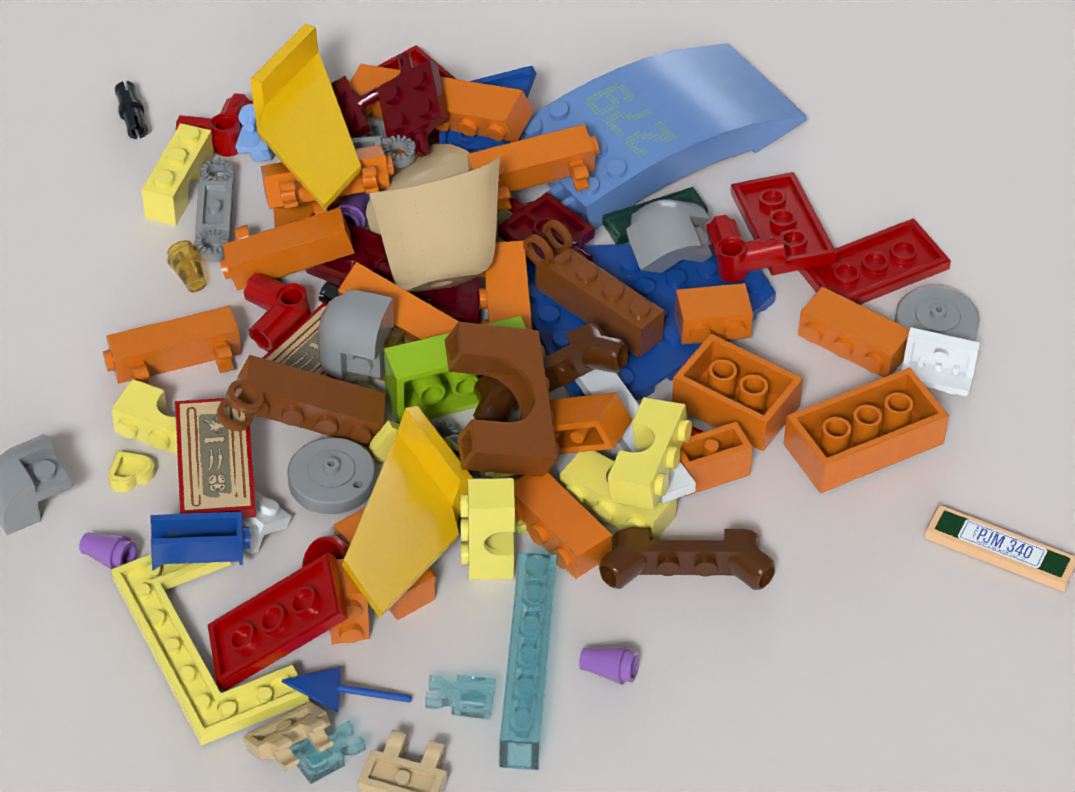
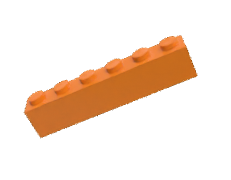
[350,64,534,142]

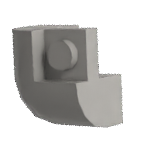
[626,199,713,273]
[318,290,394,380]
[0,434,72,535]

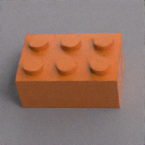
[672,334,803,451]

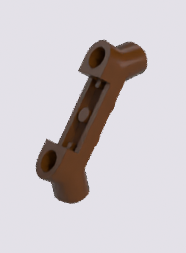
[473,323,628,422]
[599,528,775,590]

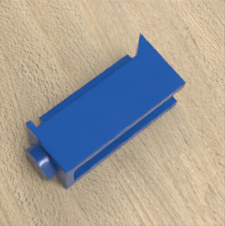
[150,512,251,571]

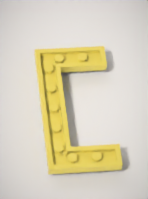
[111,554,309,746]

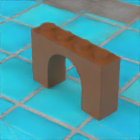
[445,322,559,477]

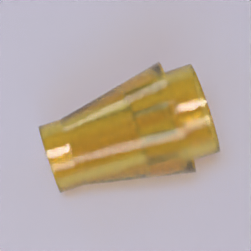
[167,240,207,293]

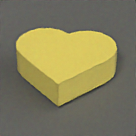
[369,420,400,463]
[108,450,155,493]

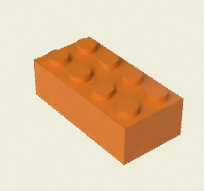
[783,367,949,494]

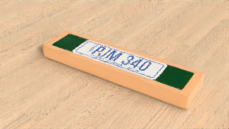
[925,505,1075,592]

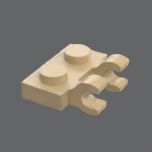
[242,702,334,771]
[358,730,447,792]

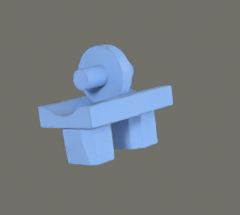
[235,104,274,162]

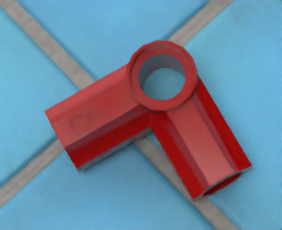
[176,93,253,157]
[706,214,786,283]
[243,273,311,352]

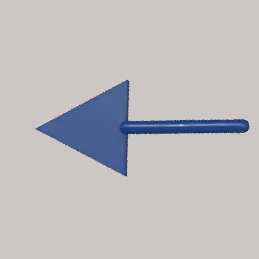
[281,667,412,713]

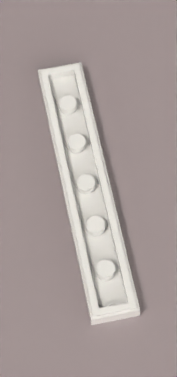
[575,369,696,504]

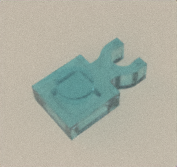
[425,674,496,720]
[290,720,366,784]

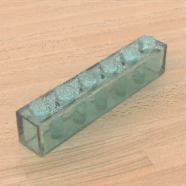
[499,552,557,770]

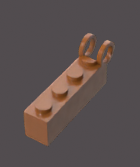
[523,220,664,358]
[217,355,386,446]

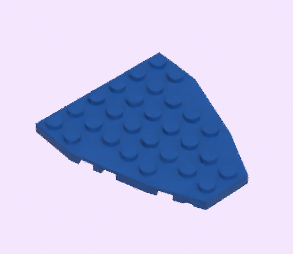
[526,244,776,400]

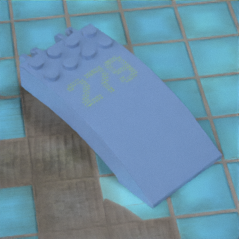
[518,43,807,229]

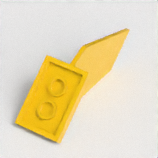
[250,24,361,211]
[342,406,473,618]

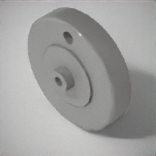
[894,286,980,341]
[287,437,376,514]

